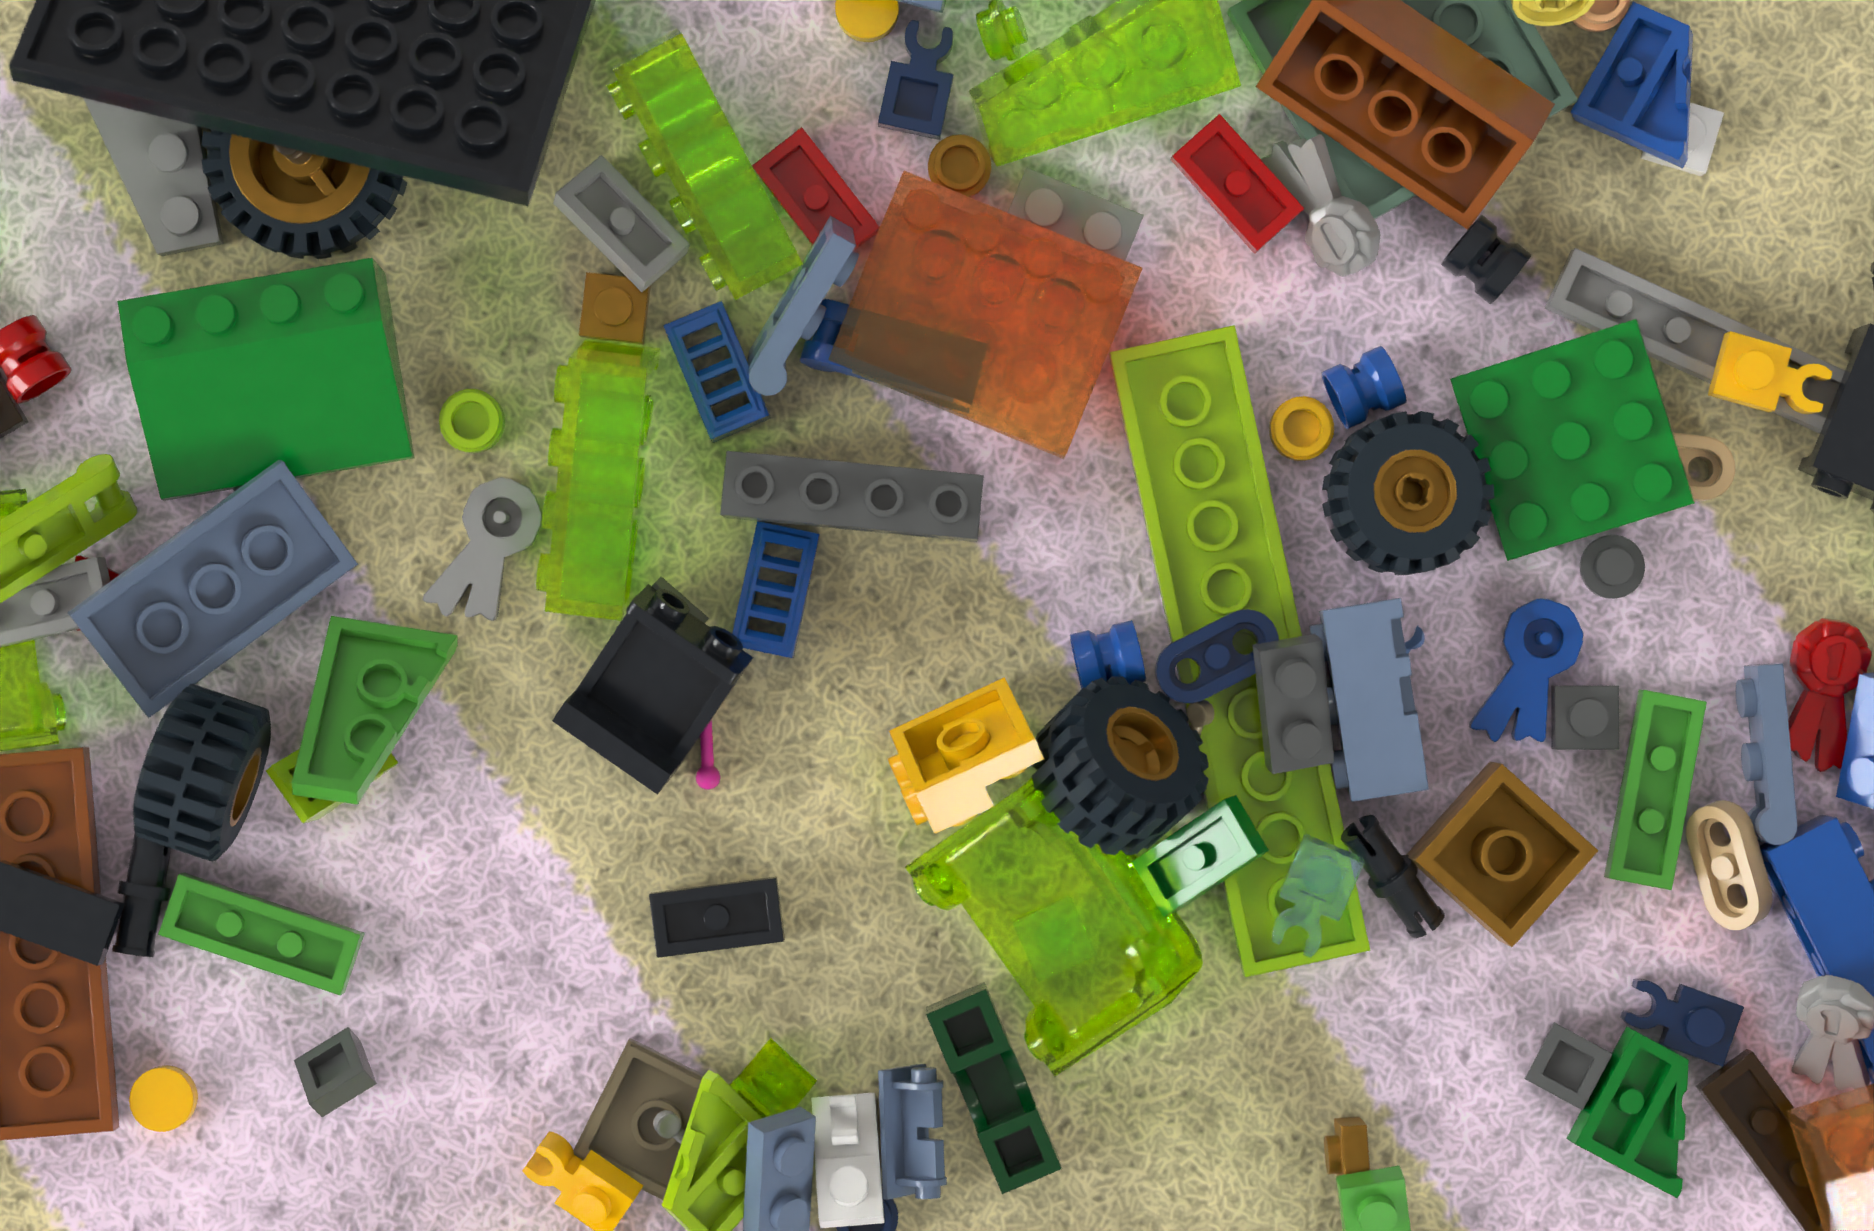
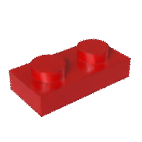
[1170,113,1305,254]
[752,127,881,251]

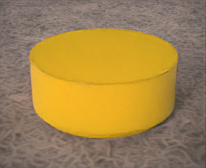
[835,0,899,42]
[1269,396,1334,461]
[129,1065,198,1132]

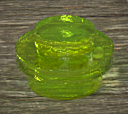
[976,0,1028,62]

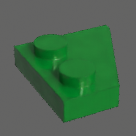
[1566,1026,1689,1199]

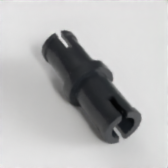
[1341,815,1445,938]
[112,830,171,957]

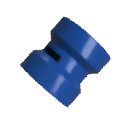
[1321,346,1407,429]
[1070,620,1146,689]

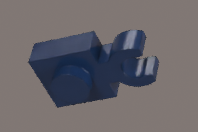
[878,20,954,140]
[1620,979,1744,1067]

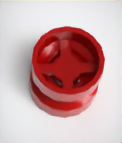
[0,315,72,404]

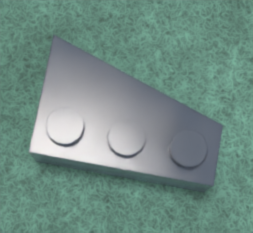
[1309,598,1429,802]

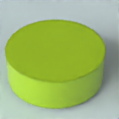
[439,389,505,453]

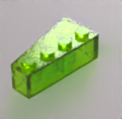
[969,0,1241,167]
[607,29,803,300]
[536,339,661,621]

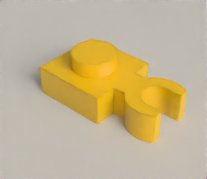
[1708,331,1833,414]
[522,1131,643,1231]

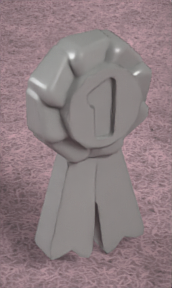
[1261,134,1380,277]
[423,477,543,621]
[1792,975,1874,1093]

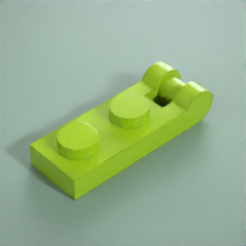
[0,454,138,603]

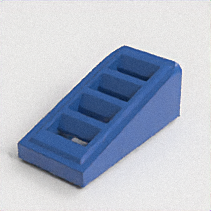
[663,301,771,443]
[732,521,820,658]

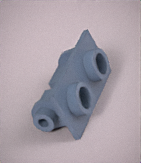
[878,1064,947,1200]

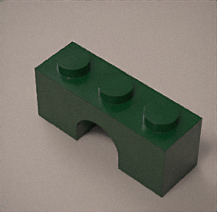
[926,982,1062,1194]

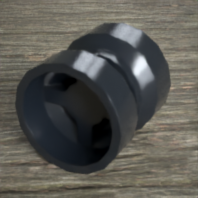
[1441,215,1531,304]

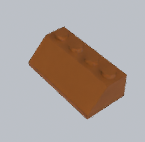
[1255,0,1555,230]

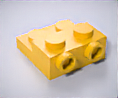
[888,677,1044,834]

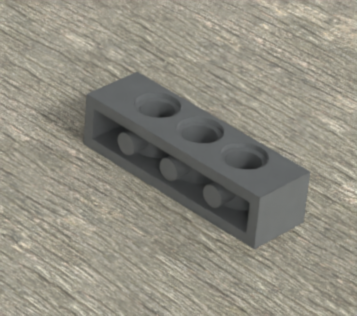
[720,450,984,542]

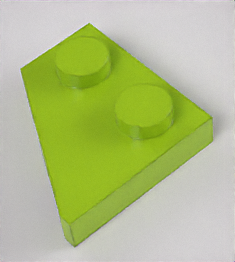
[661,1070,762,1231]

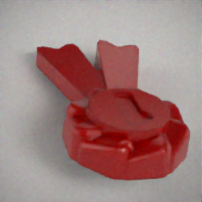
[1788,618,1872,772]

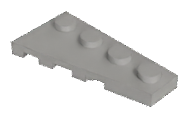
[83,98,224,256]

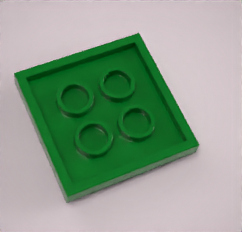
[1450,319,1695,561]

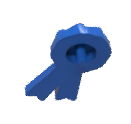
[1469,598,1584,742]

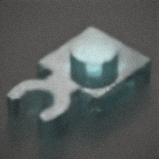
[1272,833,1364,958]

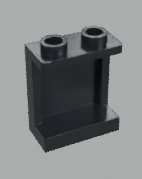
[1798,323,1874,512]
[552,584,754,795]

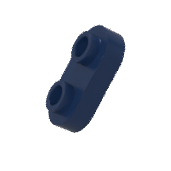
[1155,609,1279,703]

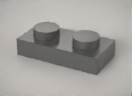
[1253,634,1335,774]

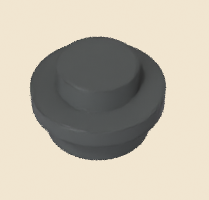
[1580,535,1645,599]

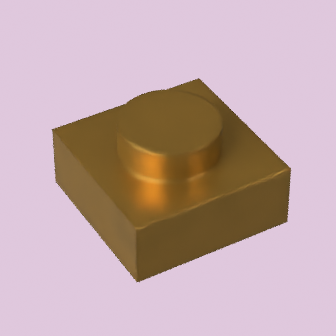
[579,272,651,345]
[1324,1117,1370,1176]

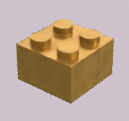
[1406,762,1599,947]

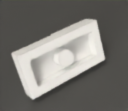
[811,1092,885,1228]

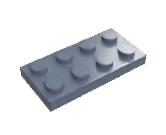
[67,460,358,718]

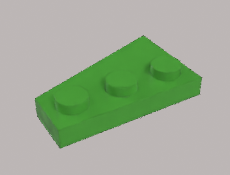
[292,616,458,805]

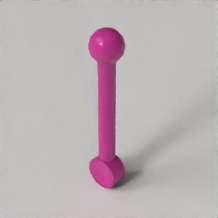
[695,720,721,790]

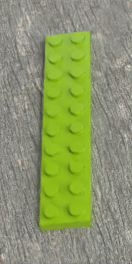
[1109,325,1370,977]

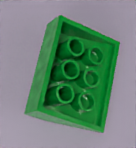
[117,258,414,501]

